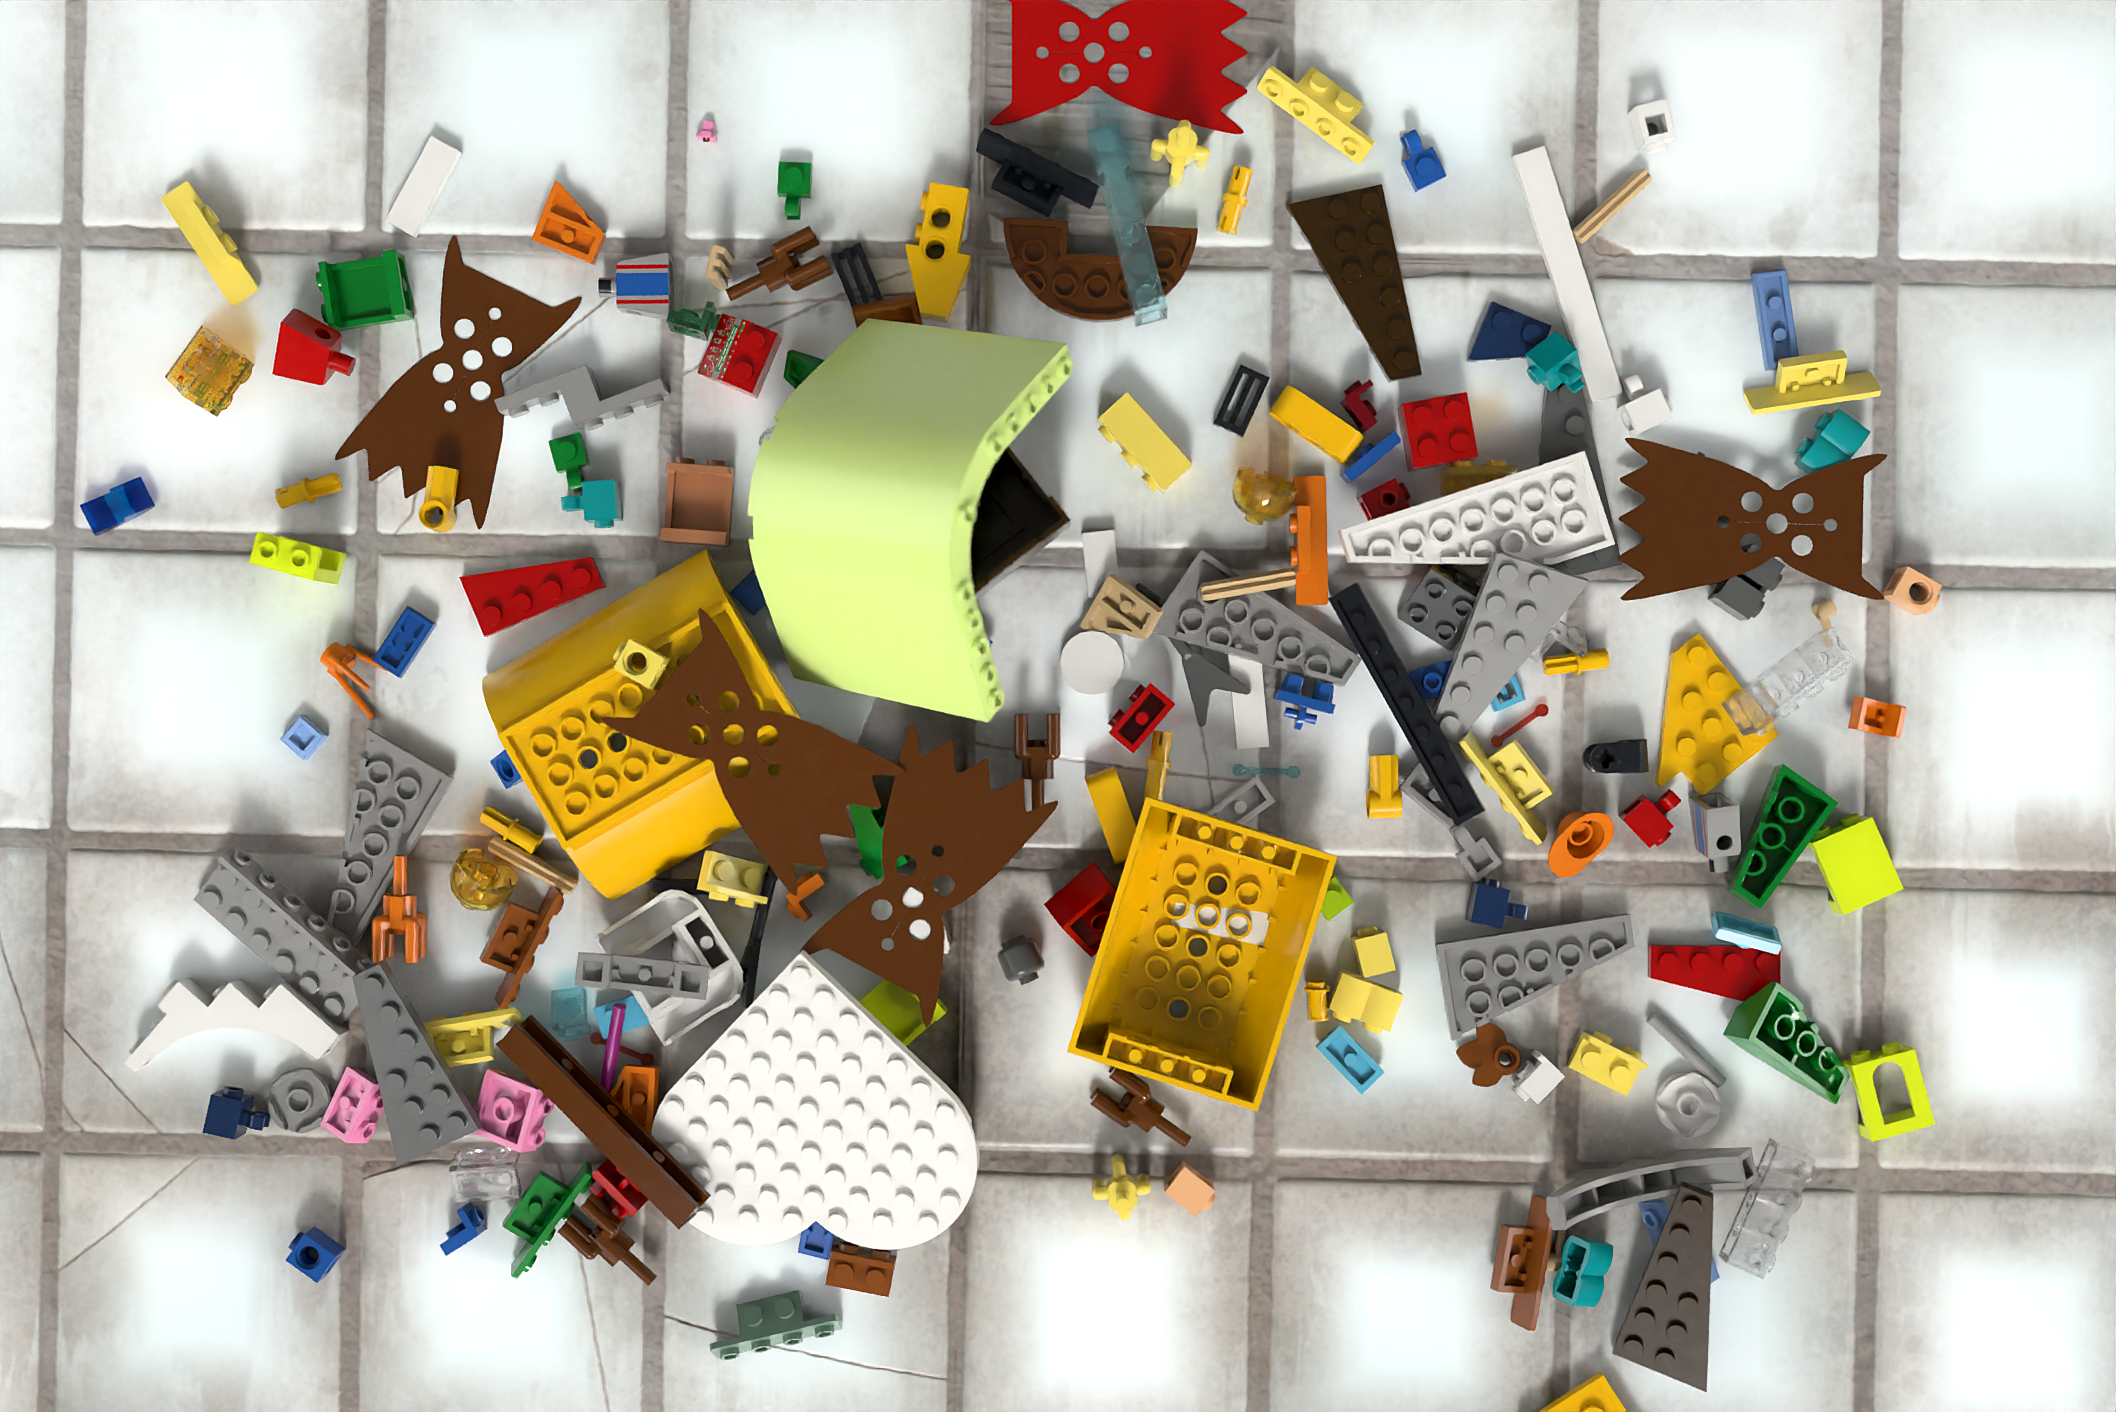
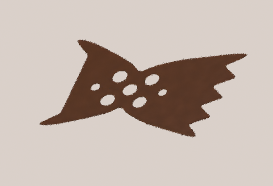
[335,235,582,529]
[1618,438,1888,601]
[602,608,906,896]
[798,723,1058,1027]

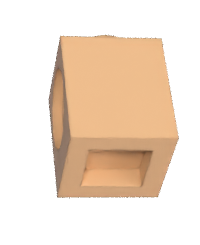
[1882,566,1942,615]
[1163,1161,1216,1216]

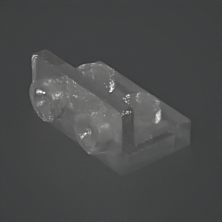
[448,1147,522,1202]

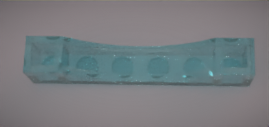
[1087,123,1168,326]

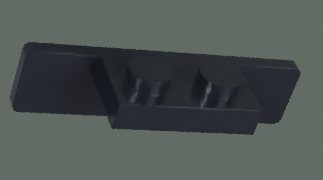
[976,128,1099,218]

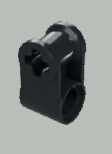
[1582,739,1649,774]

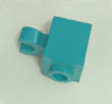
[1525,331,1585,394]
[561,479,623,528]

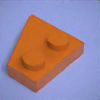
[532,181,606,265]
[610,1064,660,1133]

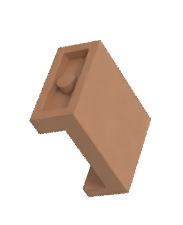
[660,457,735,547]

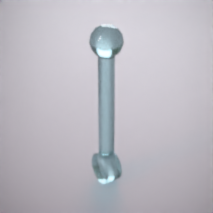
[1233,764,1300,779]

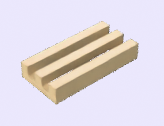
[705,245,734,291]

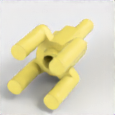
[1150,120,1210,187]
[1092,1153,1151,1220]

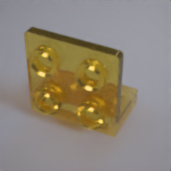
[1440,460,1517,498]

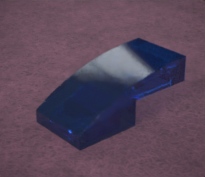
[80,476,156,536]

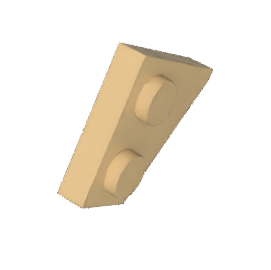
[1080,574,1164,639]

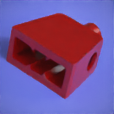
[272,308,356,385]

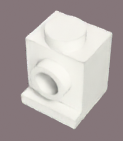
[1628,99,1676,154]
[1511,1049,1565,1104]

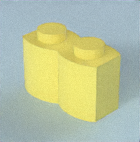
[1327,970,1404,1034]

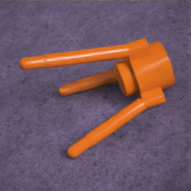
[320,642,389,719]

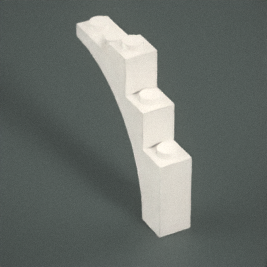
[124,978,349,1072]

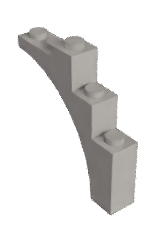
[1546,1147,1758,1230]

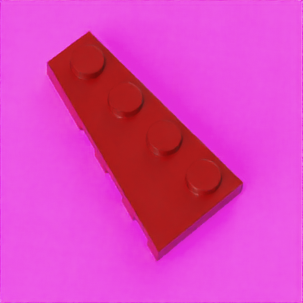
[459,557,606,637]
[1648,945,1781,1002]

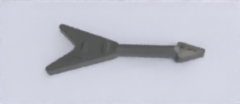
[1136,583,1251,727]

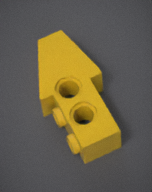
[905,182,971,323]

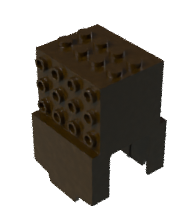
[970,446,1071,600]

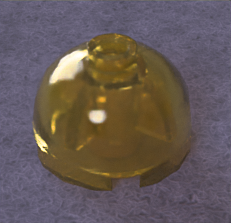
[1232,467,1299,525]
[449,848,518,911]

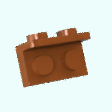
[825,1241,897,1297]

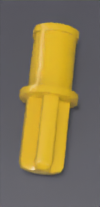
[275,473,343,509]
[1542,648,1610,675]
[479,806,544,854]

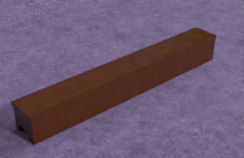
[496,1015,711,1230]

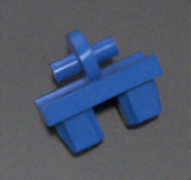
[1273,674,1335,730]

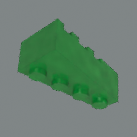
[1726,764,1838,909]

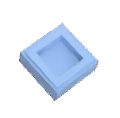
[280,715,328,760]

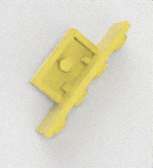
[1257,65,1375,164]
[161,182,259,306]
[1743,350,1881,415]
[1459,731,1555,845]
[423,1006,524,1067]

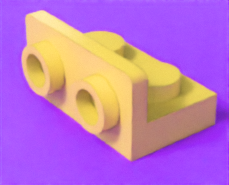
[697,851,768,909]
[1566,1030,1648,1097]

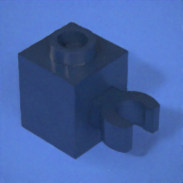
[1465,877,1529,929]
[203,1086,271,1140]

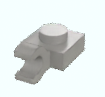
[1448,824,1502,882]

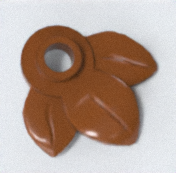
[1456,1023,1521,1087]

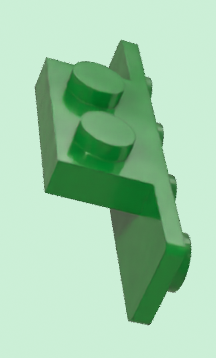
[502,1161,594,1279]

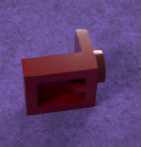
[1340,379,1378,434]

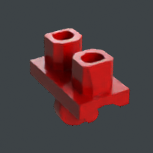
[589,1159,649,1219]

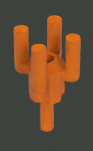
[372,855,427,963]

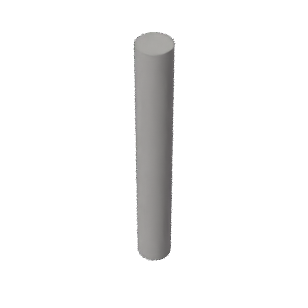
[1646,1012,1726,1088]

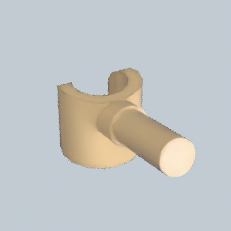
[1812,598,1837,646]
[1546,1229,1567,1271]

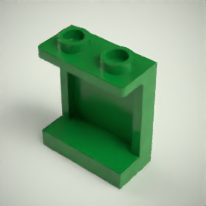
[316,249,414,331]

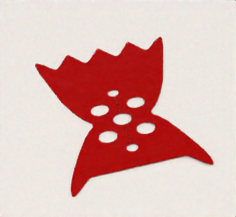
[990,0,1247,134]

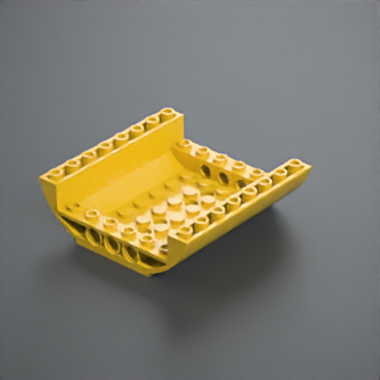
[482,548,801,901]

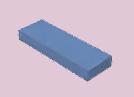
[1751,269,1799,371]

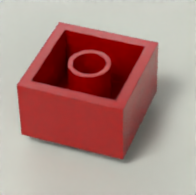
[1397,392,1478,472]

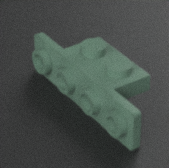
[709,1290,842,1360]

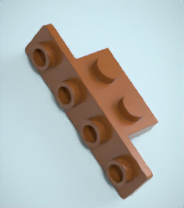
[479,886,564,1009]
[1490,1195,1553,1331]

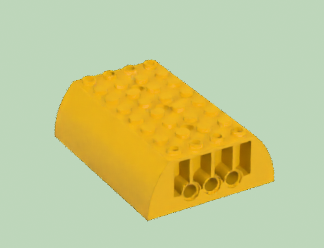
[1067,797,1337,1112]

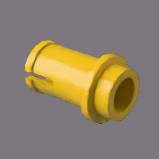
[1304,979,1330,1022]

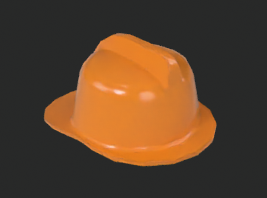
[1548,811,1614,878]

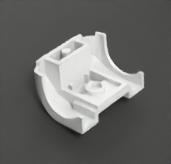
[595,889,743,1046]

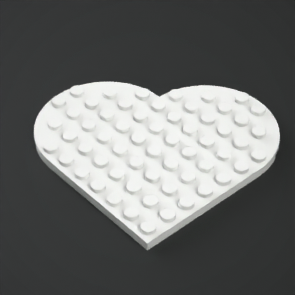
[651,950,980,1250]

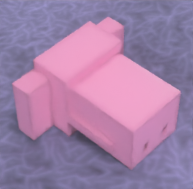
[696,120,717,142]

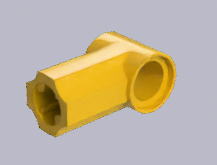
[418,466,459,533]
[1366,755,1403,819]

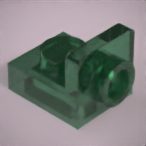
[666,301,720,342]

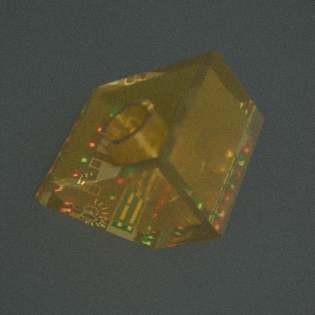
[165,325,255,417]

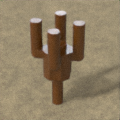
[725,226,834,301]
[1014,713,1061,810]
[1089,1066,1191,1147]
[557,1192,657,1286]

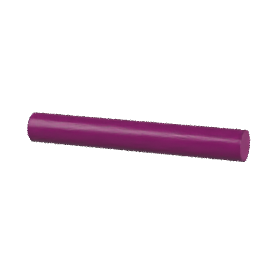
[600,1003,626,1093]

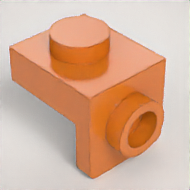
[1848,696,1907,738]
[786,871,828,922]

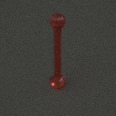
[1491,704,1549,748]
[590,1032,654,1066]

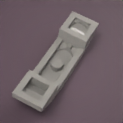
[575,952,710,1000]

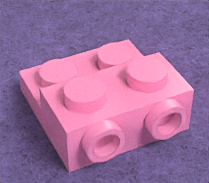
[473,1068,554,1153]

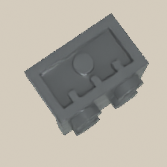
[1397,564,1482,651]

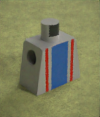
[598,253,674,320]
[1688,792,1741,873]

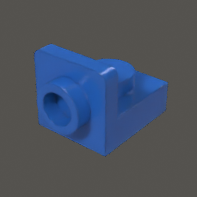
[439,1202,488,1256]

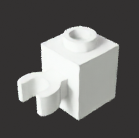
[1617,374,1674,438]

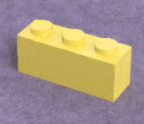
[1097,392,1193,493]

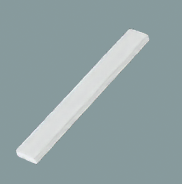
[1512,146,1623,404]

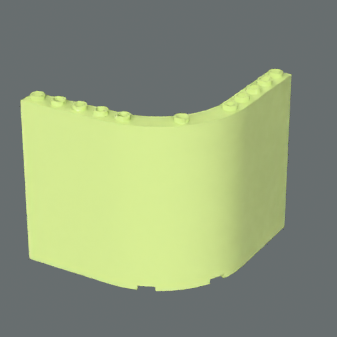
[748,318,1073,722]

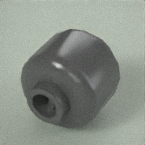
[997,935,1045,985]

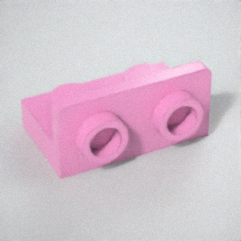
[320,1066,384,1143]

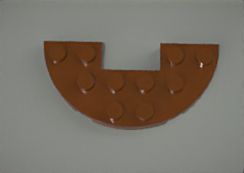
[1004,217,1198,322]

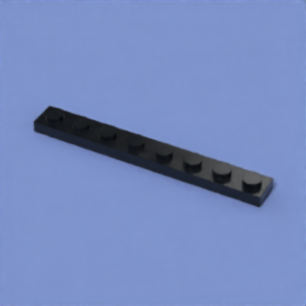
[1328,582,1486,826]

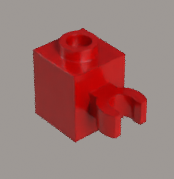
[1618,789,1682,848]

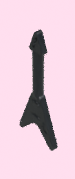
[732,864,778,1008]

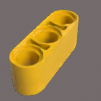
[1269,385,1364,465]
[1084,766,1137,865]

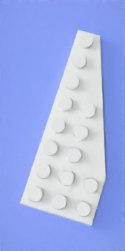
[1338,451,1615,565]

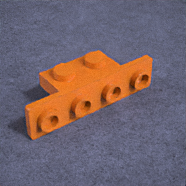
[1289,475,1328,606]

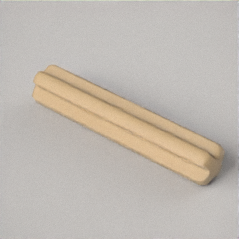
[1572,168,1652,244]
[1200,568,1296,601]
[488,835,578,894]

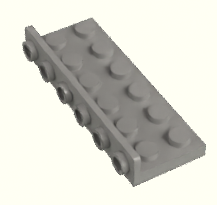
[193,846,375,1027]

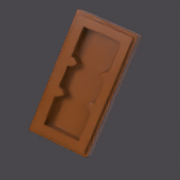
[852,293,923,328]

